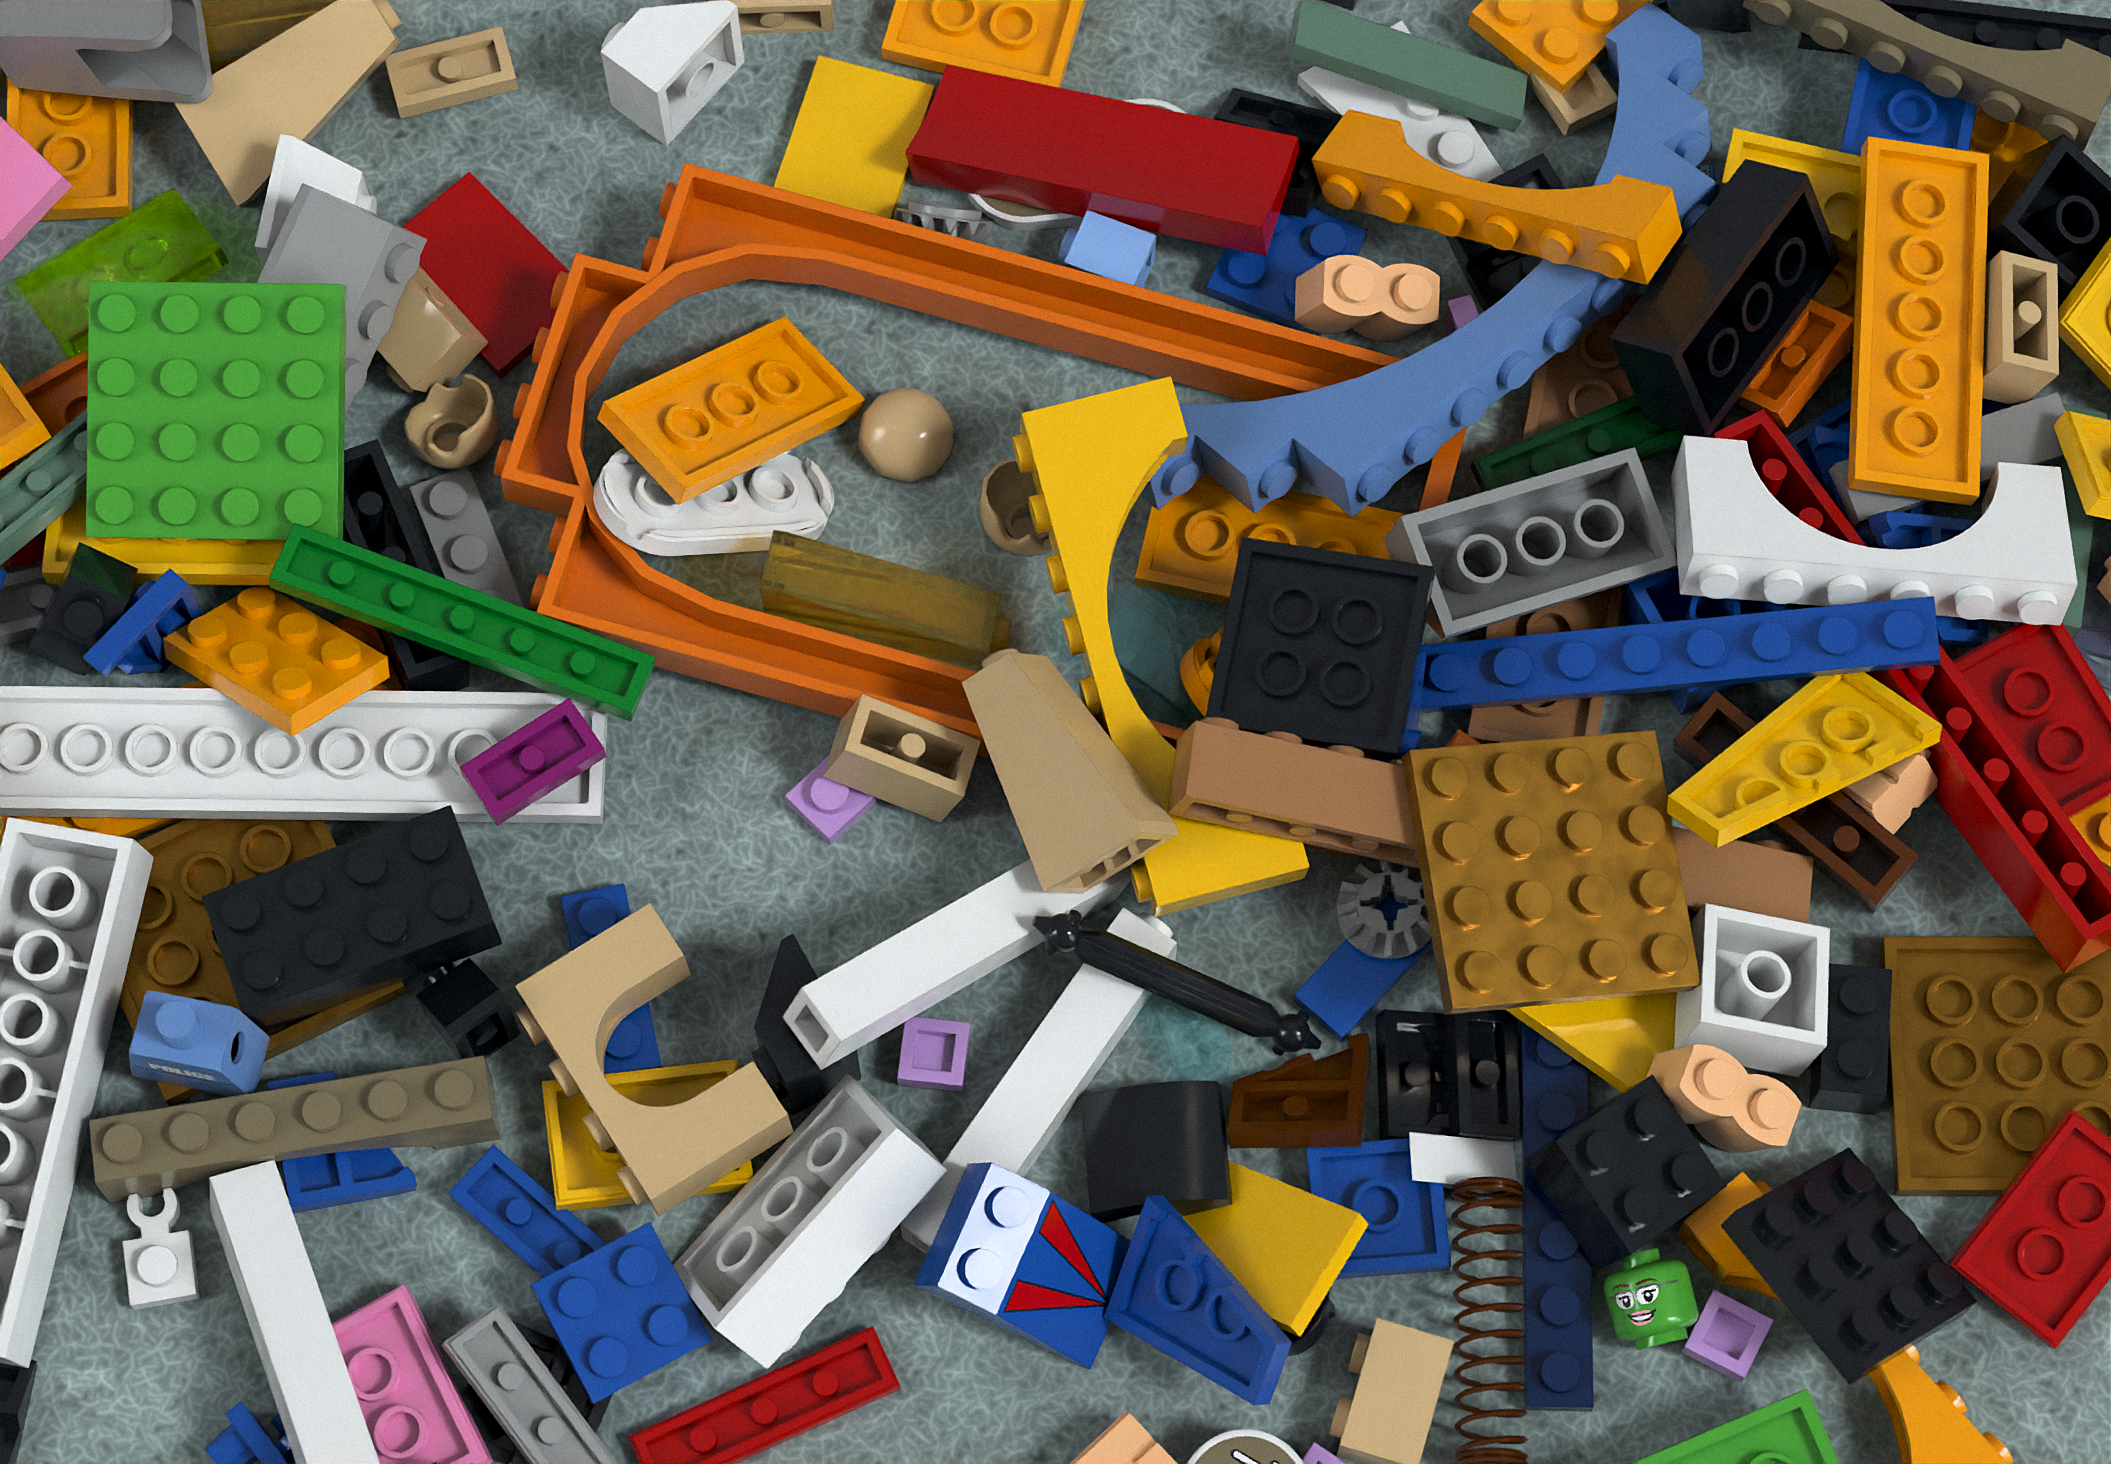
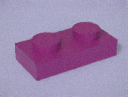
[459,698,606,826]

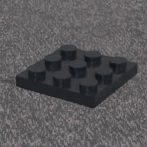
[1205,537,1435,760]
[1721,1147,1977,1385]

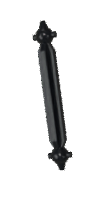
[1032,909,1321,1056]

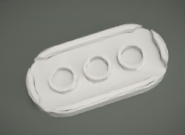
[593,448,834,556]

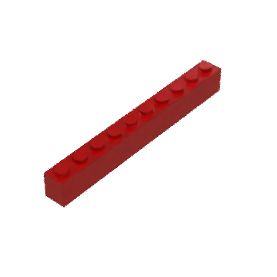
[1712,409,2111,973]

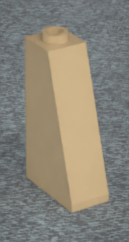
[174,0,402,208]
[962,648,1179,894]

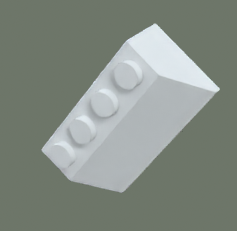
[673,1073,948,1369]

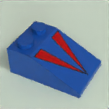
[914,1162,1131,1370]

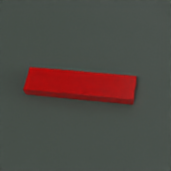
[628,1326,901,1464]

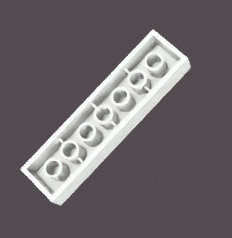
[0,817,154,1368]

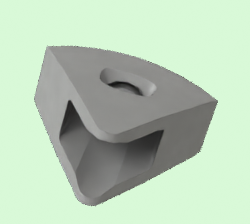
[0,0,213,104]

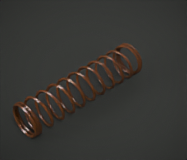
[1451,1177,1529,1464]

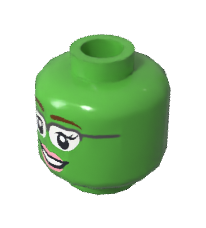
[1603,1248,1699,1350]

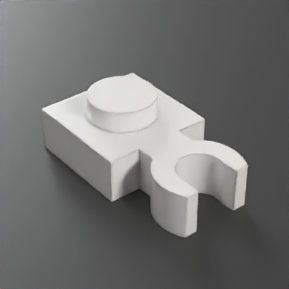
[123,1188,200,1310]

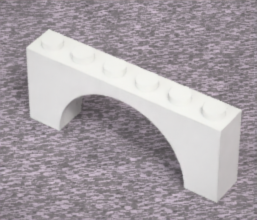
[1671,435,2078,626]

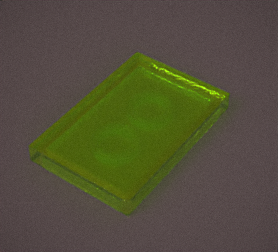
[15,188,229,359]

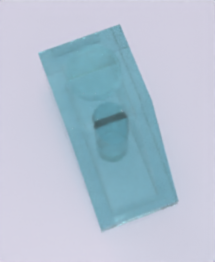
[1080,579,1190,728]

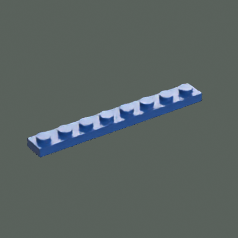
[1420,596,1941,713]

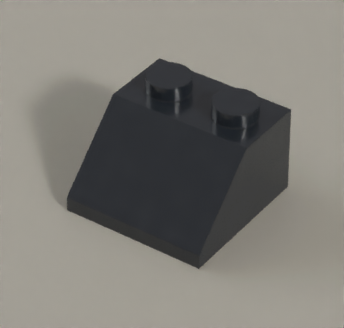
[751,934,862,1115]

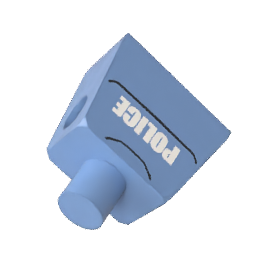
[129,991,270,1096]

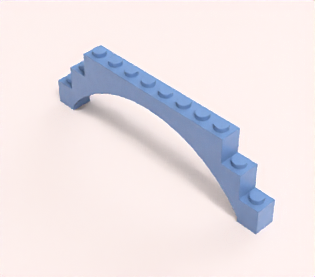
[1140,1,1717,517]

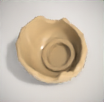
[403,374,500,469]
[857,388,955,483]
[979,458,1053,557]

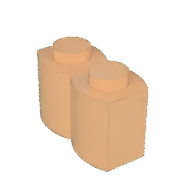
[1294,255,1440,341]
[1646,1044,1802,1153]

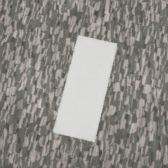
[1409,1132,1517,1184]

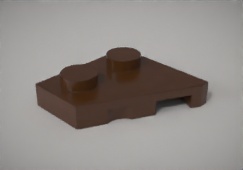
[1227,1033,1370,1149]

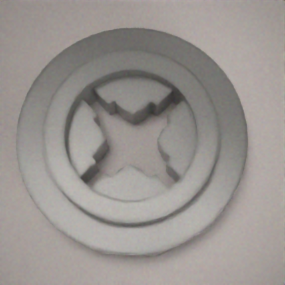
[894,200,993,242]
[1336,860,1431,959]

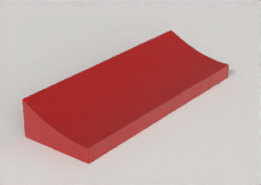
[905,64,1300,256]

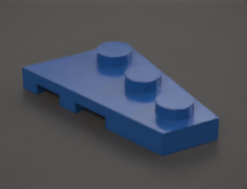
[1104,1195,1292,1406]

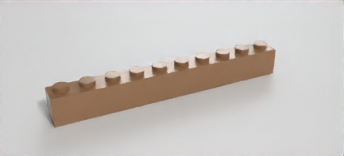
[1167,717,1814,924]

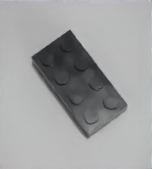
[1610,159,1840,438]
[202,805,503,1032]

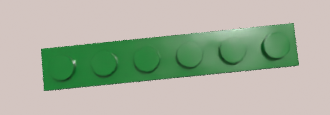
[269,523,655,722]

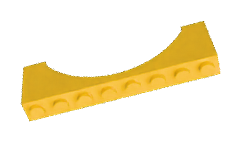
[1012,376,1310,917]

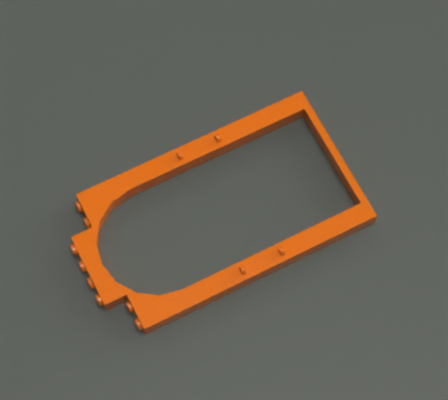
[494,163,1467,858]

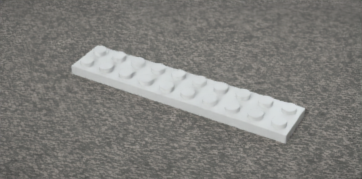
[0,686,608,824]

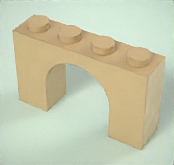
[515,903,794,1217]

